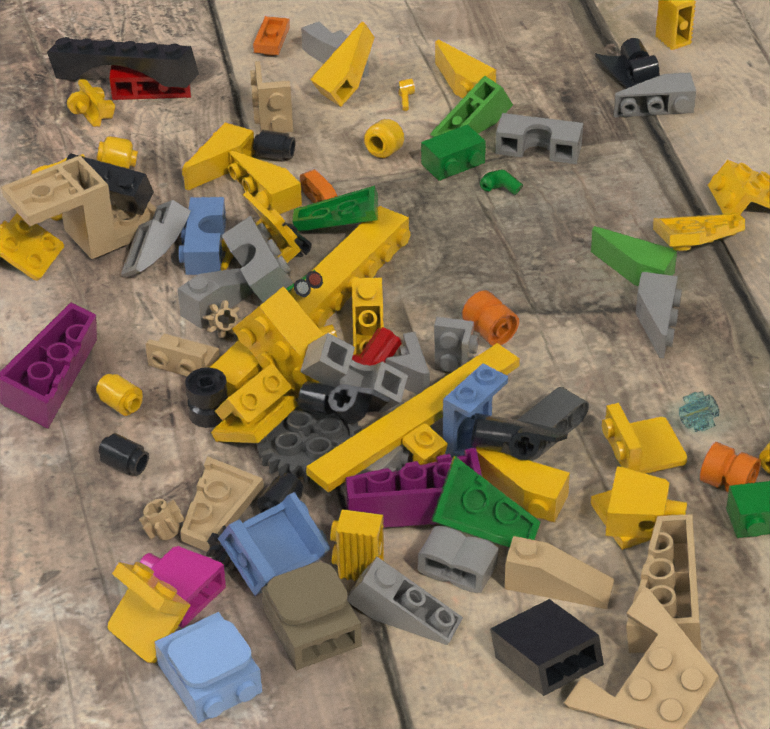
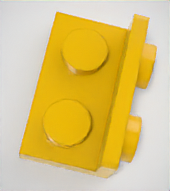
[215,363,291,424]

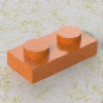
[253,16,290,55]

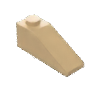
[505,536,614,609]

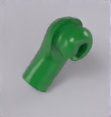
[480,169,523,195]

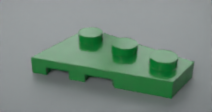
[292,185,378,231]
[432,456,541,548]

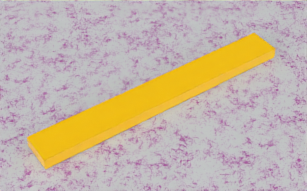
[306,343,520,493]

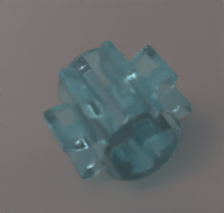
[679,391,720,432]

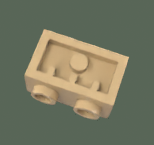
[145,333,220,376]

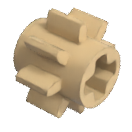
[203,300,242,338]
[139,499,185,540]

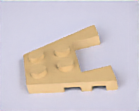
[564,587,719,729]

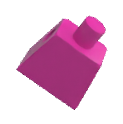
[140,546,226,628]

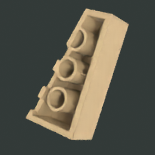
[626,514,701,653]

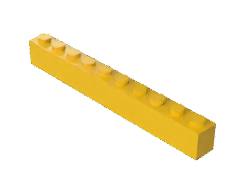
[210,206,411,397]

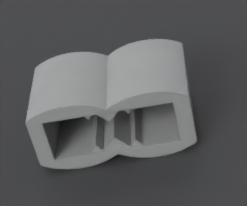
[418,526,499,593]

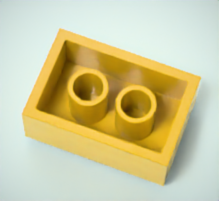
[232,286,324,399]

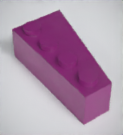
[0,302,97,429]
[346,447,482,528]

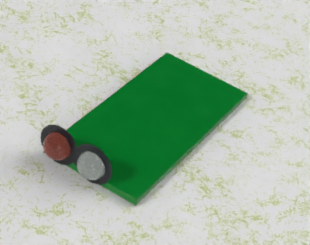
[242,270,323,320]

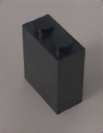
[490,599,604,696]

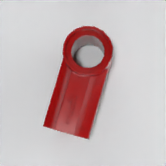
[352,327,402,365]

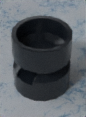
[185,367,228,428]

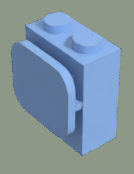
[155,612,262,724]

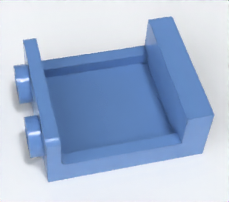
[443,363,508,458]
[218,492,330,596]

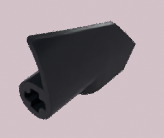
[595,38,660,89]
[299,381,390,423]
[471,413,568,460]

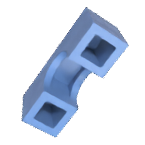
[179,197,226,275]

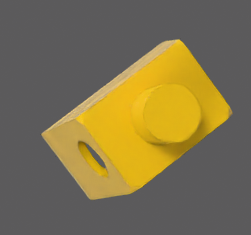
[605,466,687,538]

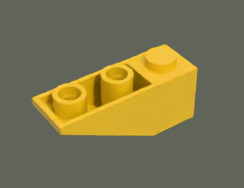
[310,21,375,107]
[182,122,255,190]
[228,151,302,214]
[352,277,384,355]

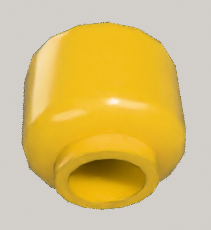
[364,119,404,158]
[96,136,138,169]

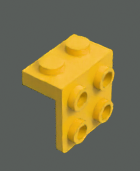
[708,159,770,215]
[242,191,301,263]
[0,213,64,281]
[602,403,687,474]
[108,562,191,663]

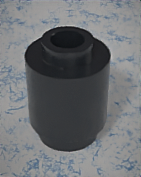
[253,130,296,161]
[98,433,149,476]
[257,473,304,513]

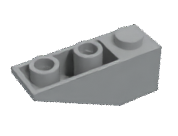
[614,73,696,117]
[636,272,682,358]
[348,557,463,645]

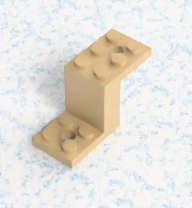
[1,156,156,259]

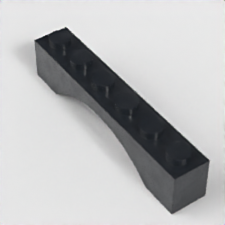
[47,37,199,88]

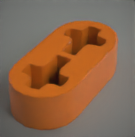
[300,169,337,203]

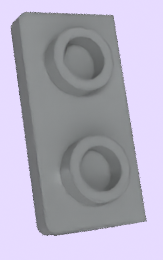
[434,317,479,372]

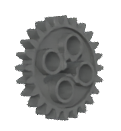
[257,406,362,483]

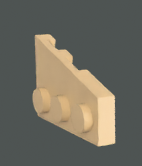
[180,456,264,552]

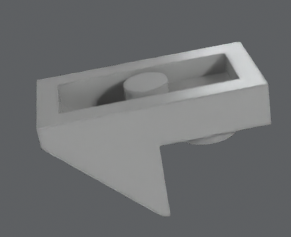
[386,332,430,394]

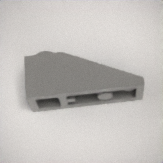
[178,268,254,329]

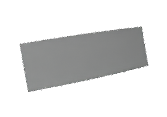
[301,21,369,77]
[121,200,191,278]

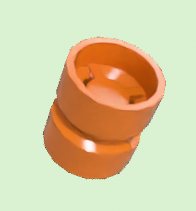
[462,290,519,346]
[700,442,761,492]

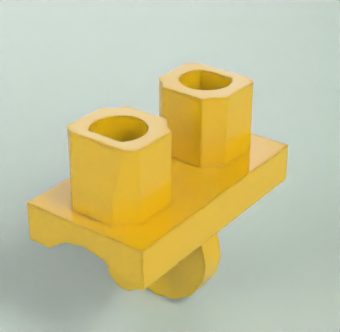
[67,79,115,127]

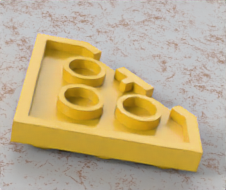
[653,214,745,251]

